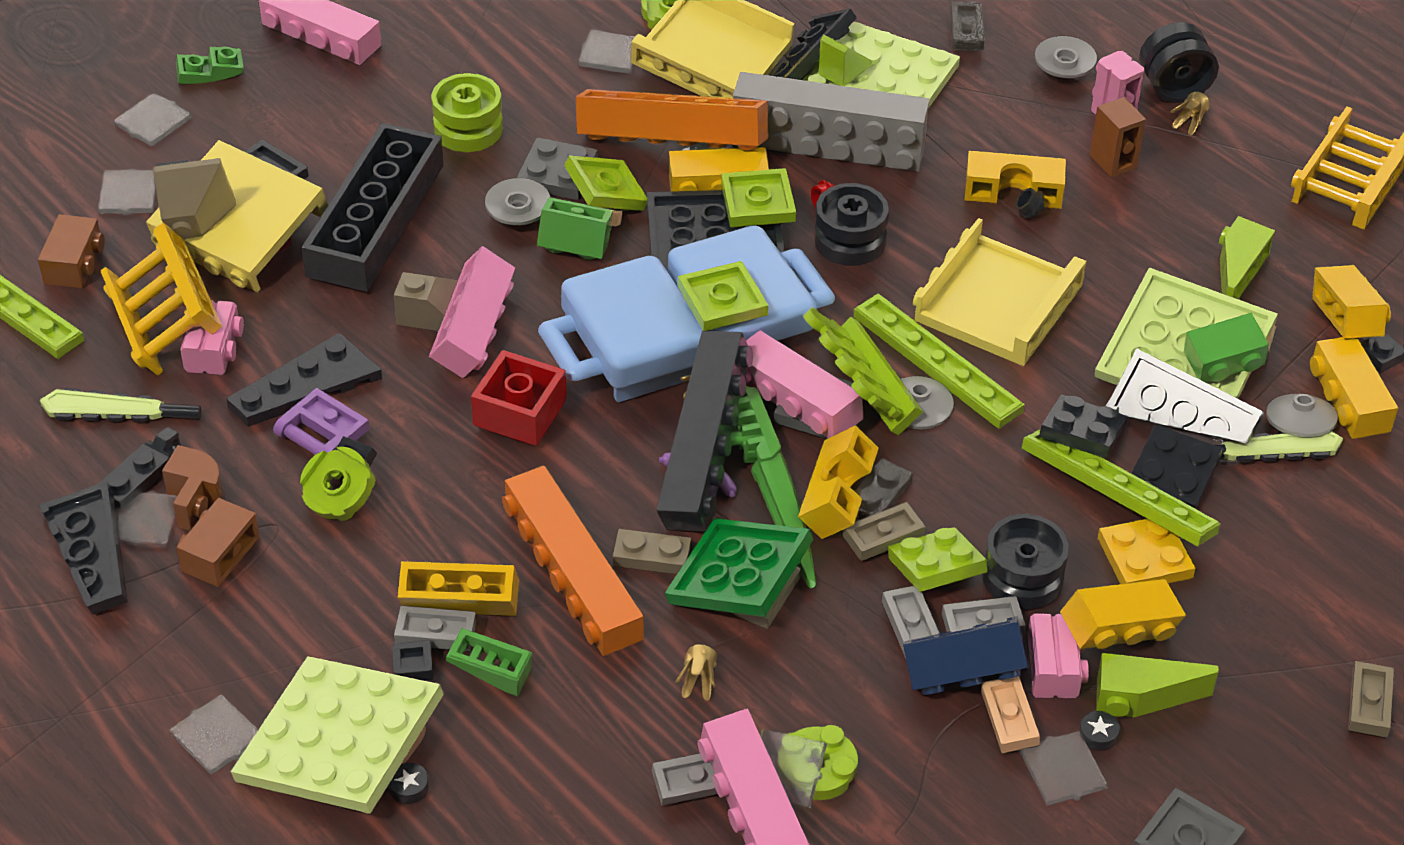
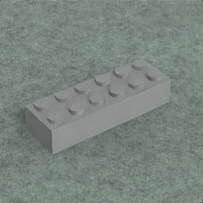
[732,72,929,172]

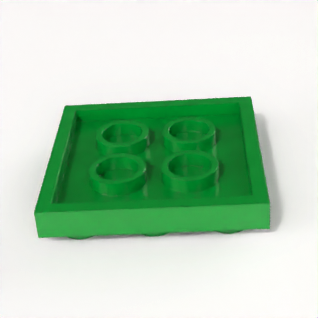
[665,518,813,617]

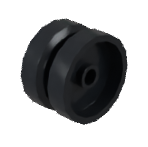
[1139,22,1219,103]
[814,183,889,266]
[982,513,1069,610]

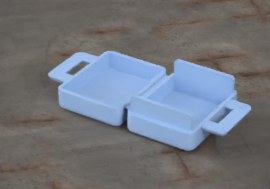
[538,226,835,402]

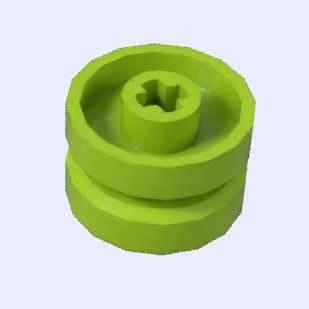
[431,73,503,152]

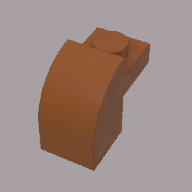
[162,445,223,531]

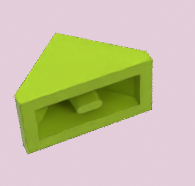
[819,34,873,86]

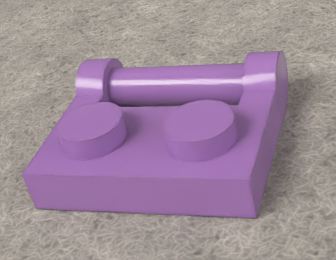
[273,388,369,455]

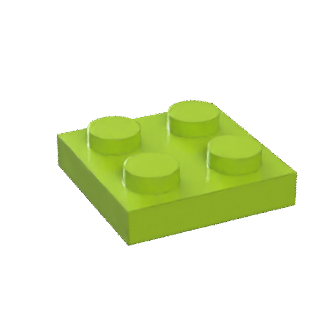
[564,155,647,211]
[721,168,796,227]
[677,261,769,331]
[888,527,987,592]

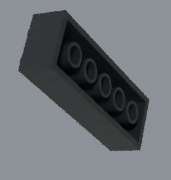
[302,122,444,292]

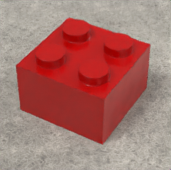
[471,350,567,446]

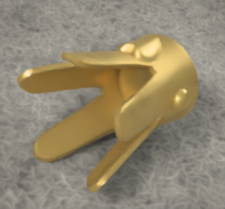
[1171,92,1210,136]
[675,645,717,701]

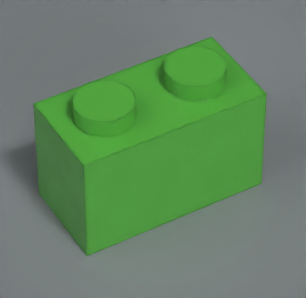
[537,197,613,260]
[1184,312,1269,383]

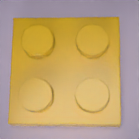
[1098,519,1195,584]

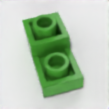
[176,47,243,84]

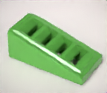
[446,628,532,696]

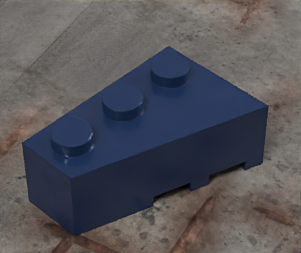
[903,616,1027,695]

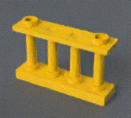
[1291,106,1404,229]
[101,222,222,376]

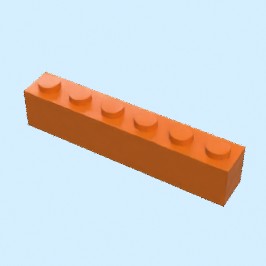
[576,89,768,150]
[502,466,644,656]

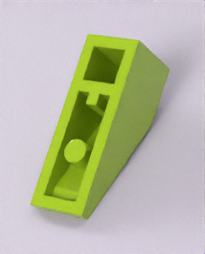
[1219,216,1275,299]
[1096,653,1218,717]

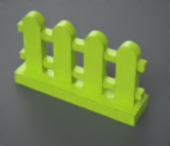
[803,307,923,436]

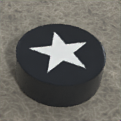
[1079,711,1120,751]
[388,763,429,804]

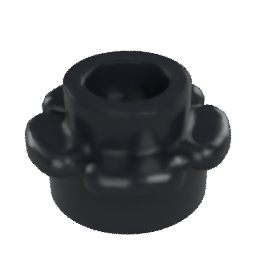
[1015,188,1045,219]

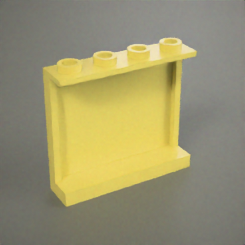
[631,0,794,98]
[146,140,328,293]
[913,218,1086,366]

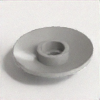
[1035,36,1097,78]
[485,178,550,225]
[900,376,954,430]
[1266,394,1338,437]

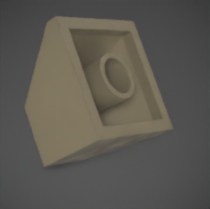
[153,158,236,239]
[394,272,458,331]

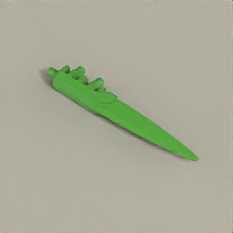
[730,386,816,589]

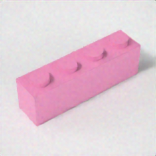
[259,0,382,65]
[429,246,515,378]
[745,330,863,438]
[698,708,809,845]

